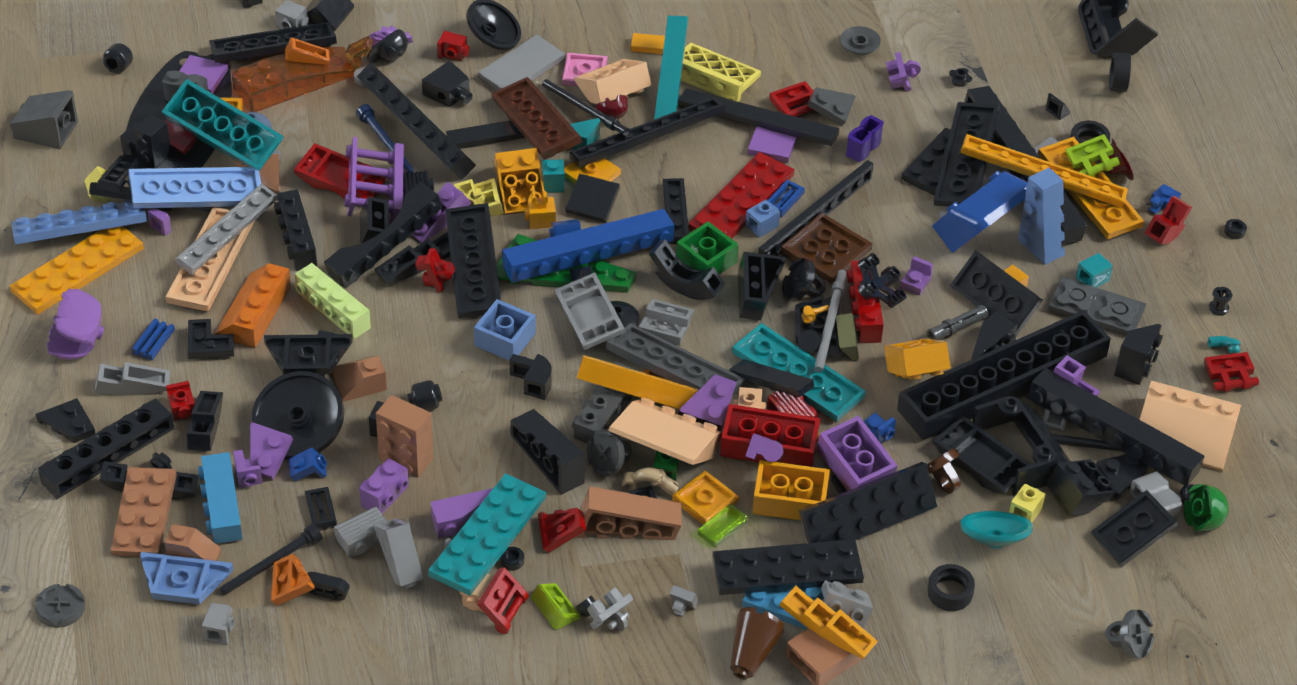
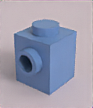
[745,200,780,238]

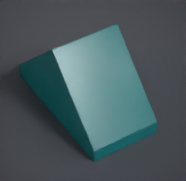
[570,118,600,149]

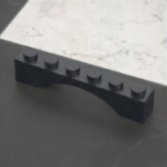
[324,182,442,288]

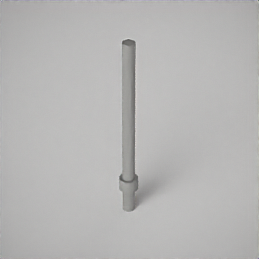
[814,270,846,373]

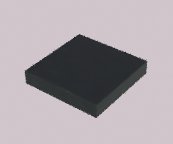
[565,173,620,223]

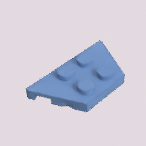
[140,552,233,605]

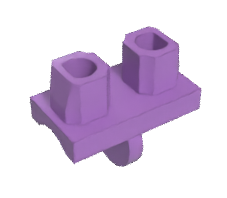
[886,52,921,92]

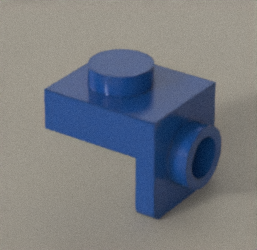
[289,448,327,481]

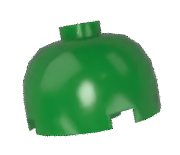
[1184,484,1229,532]

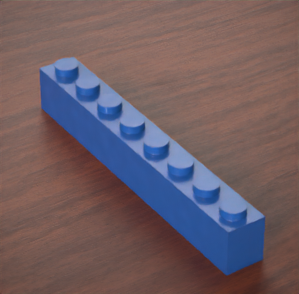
[502,209,674,283]

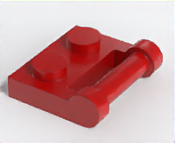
[769,81,817,117]
[477,567,529,634]

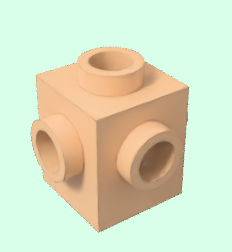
[734,387,766,409]

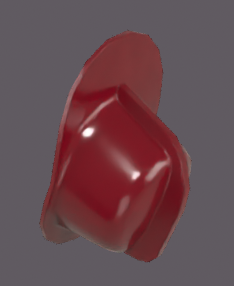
[1097,139,1134,181]

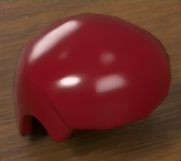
[596,95,628,120]

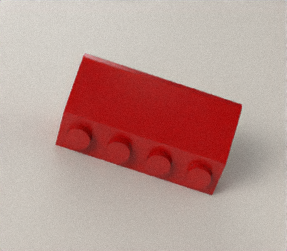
[720,404,821,467]

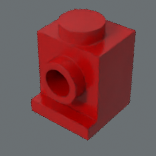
[437,31,470,62]
[166,380,195,420]

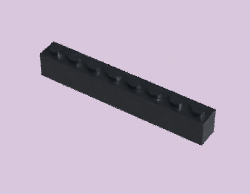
[356,62,476,180]
[1027,368,1205,487]

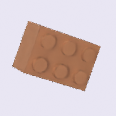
[376,395,433,477]

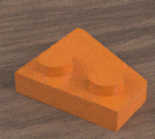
[271,554,314,606]

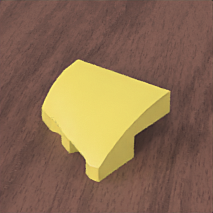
[454,178,504,216]

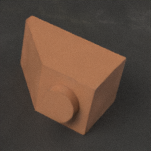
[164,524,221,561]

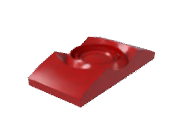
[294,143,387,200]

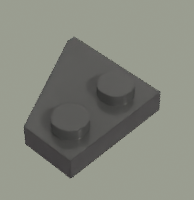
[807,88,856,126]

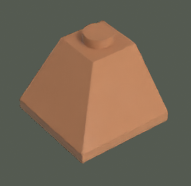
[331,355,387,402]

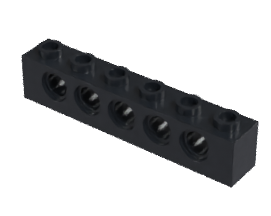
[38,398,174,499]

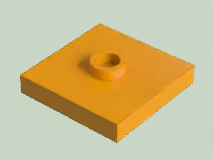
[564,158,621,184]

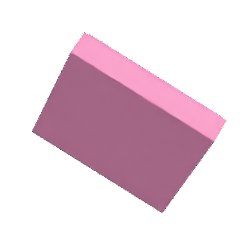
[562,53,608,86]

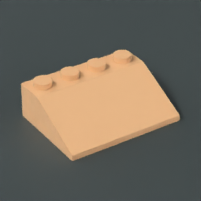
[1140,380,1241,472]
[608,398,722,465]

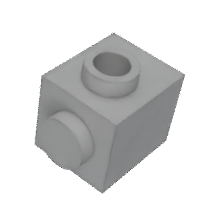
[275,0,308,29]

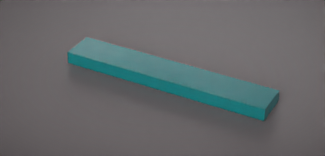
[654,15,688,120]

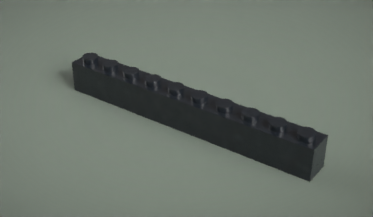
[964,86,1087,245]

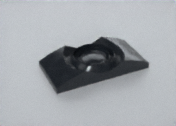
[933,416,1031,495]

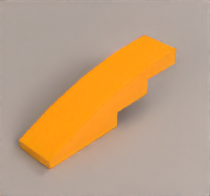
[779,586,878,659]

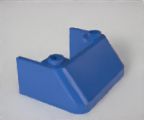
[932,170,1028,253]

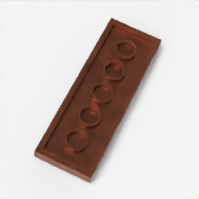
[491,77,582,160]

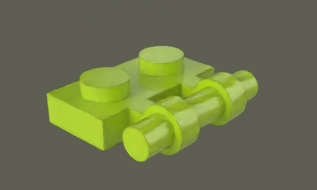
[1065,134,1120,177]

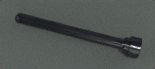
[220,523,323,595]

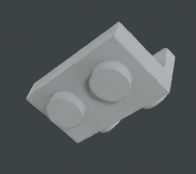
[821,581,873,628]

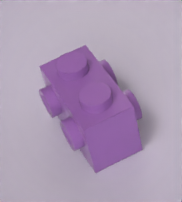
[359,458,409,514]

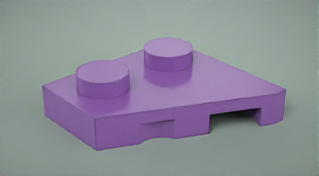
[679,375,737,426]

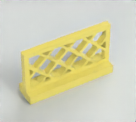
[681,43,761,102]

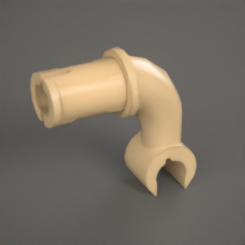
[621,467,679,496]

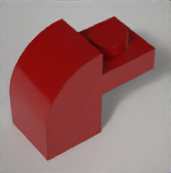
[1144,196,1192,244]

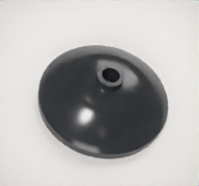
[466,0,521,50]

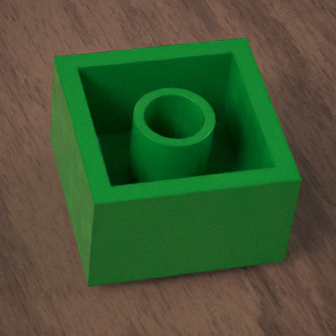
[676,222,739,275]

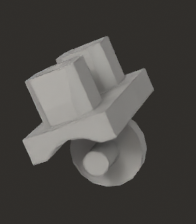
[587,587,633,631]

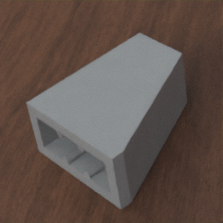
[374,518,424,588]

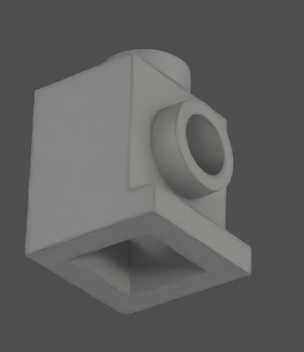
[202,603,234,645]

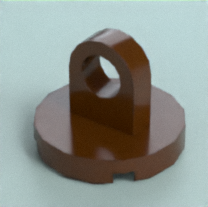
[927,448,961,494]

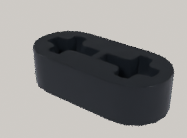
[307,572,350,601]

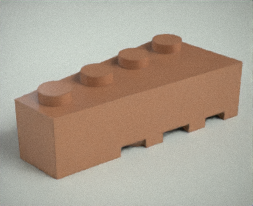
[577,486,682,540]

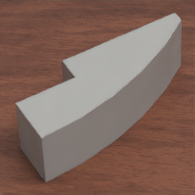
[95,362,170,395]

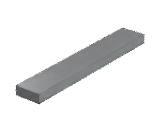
[175,183,277,275]

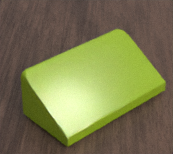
[531,583,581,630]

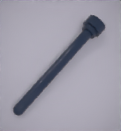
[356,104,414,173]

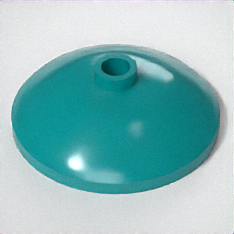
[960,511,1033,549]

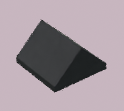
[307,0,354,31]

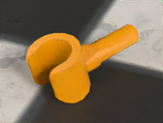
[801,305,829,323]

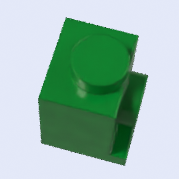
[653,450,679,481]

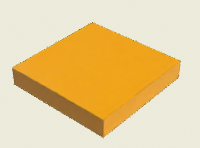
[672,471,739,527]

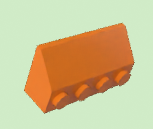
[214,263,291,348]

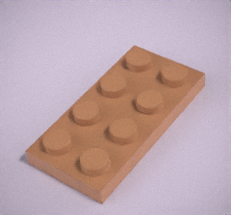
[111,467,177,557]

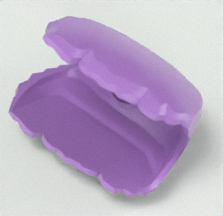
[47,289,104,360]

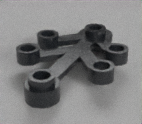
[858,253,907,308]

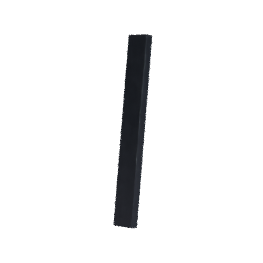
[678,88,839,146]
[569,97,725,168]
[758,160,873,256]

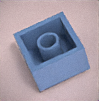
[474,299,536,360]

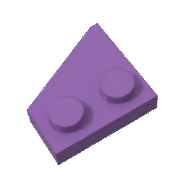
[250,422,293,480]

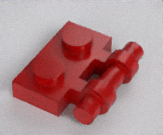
[1203,352,1259,392]

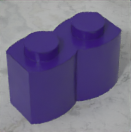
[846,115,884,162]

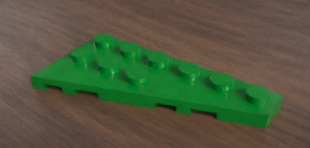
[497,233,637,293]

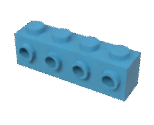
[198,452,243,544]

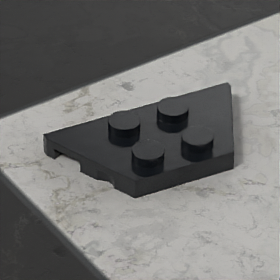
[795,296,841,360]
[264,334,353,375]

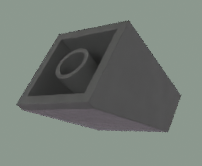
[10,90,78,149]

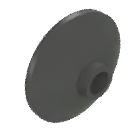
[840,26,881,55]

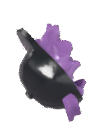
[364,25,413,63]

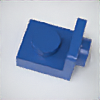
[863,413,896,444]

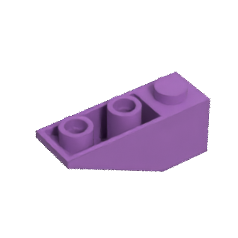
[411,181,472,243]

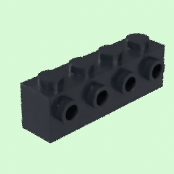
[274,189,317,271]

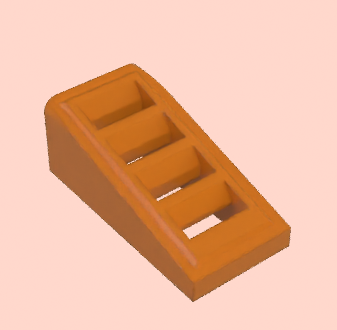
[285,38,330,65]

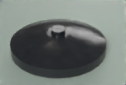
[251,371,344,459]

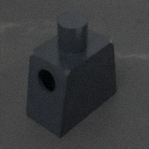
[422,61,473,107]

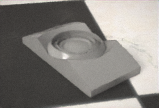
[555,273,626,350]

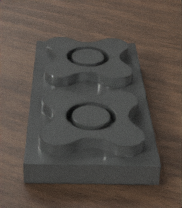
[1048,277,1146,336]

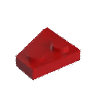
[538,508,586,553]

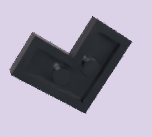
[188,319,234,359]

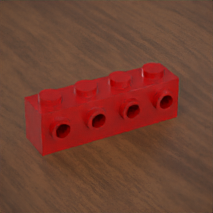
[846,261,884,343]

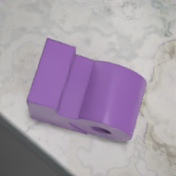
[746,433,784,462]

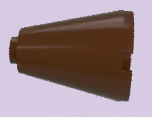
[730,607,785,680]

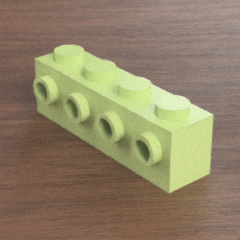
[295,263,371,339]

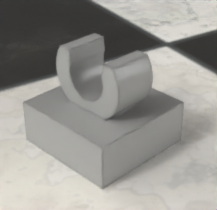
[670,585,698,617]

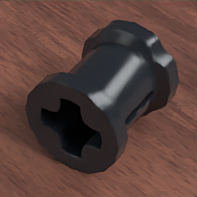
[1209,286,1233,316]

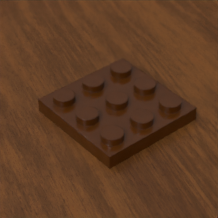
[781,212,873,284]

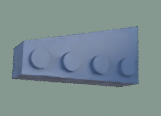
[1018,168,1065,265]

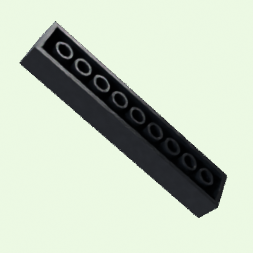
[897,310,1111,440]

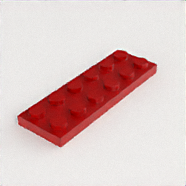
[688,152,795,239]

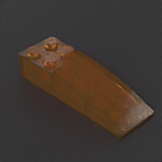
[231,47,360,112]

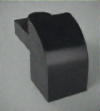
[509,354,552,400]

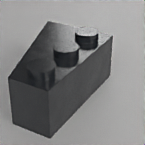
[738,252,786,320]

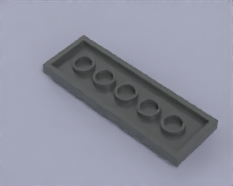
[606,323,745,396]

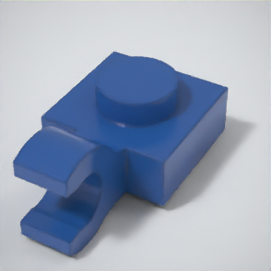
[1148,184,1181,214]

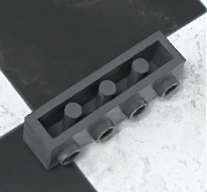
[572,362,640,443]

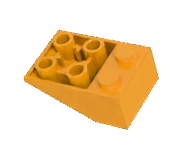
[493,148,544,214]

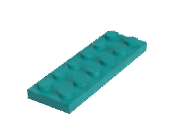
[732,323,866,422]
[428,473,546,596]

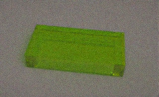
[698,504,748,548]

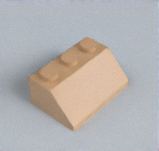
[574,59,651,104]

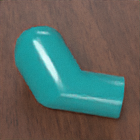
[1207,336,1241,354]

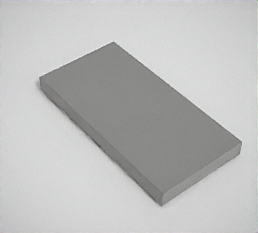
[478,35,565,91]

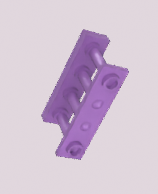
[344,137,404,222]

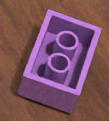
[817,416,898,491]

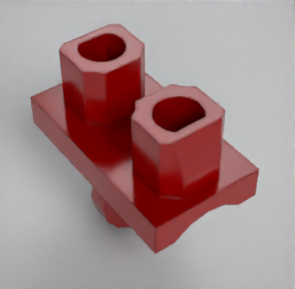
[415,248,455,292]

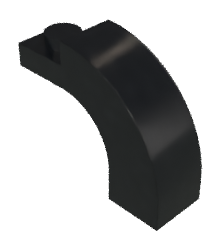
[649,239,725,300]

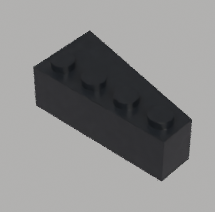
[510,409,586,495]

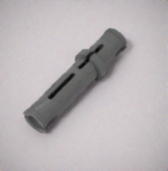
[927,305,988,340]

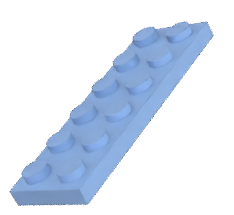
[128,167,261,208]

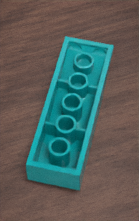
[162,78,284,171]

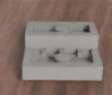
[639,299,694,345]

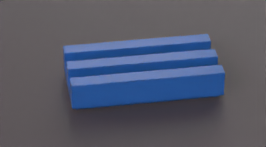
[767,180,805,218]
[132,318,175,361]

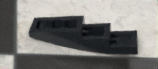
[374,232,451,284]

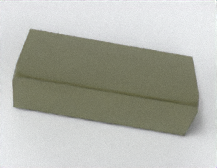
[836,313,859,361]

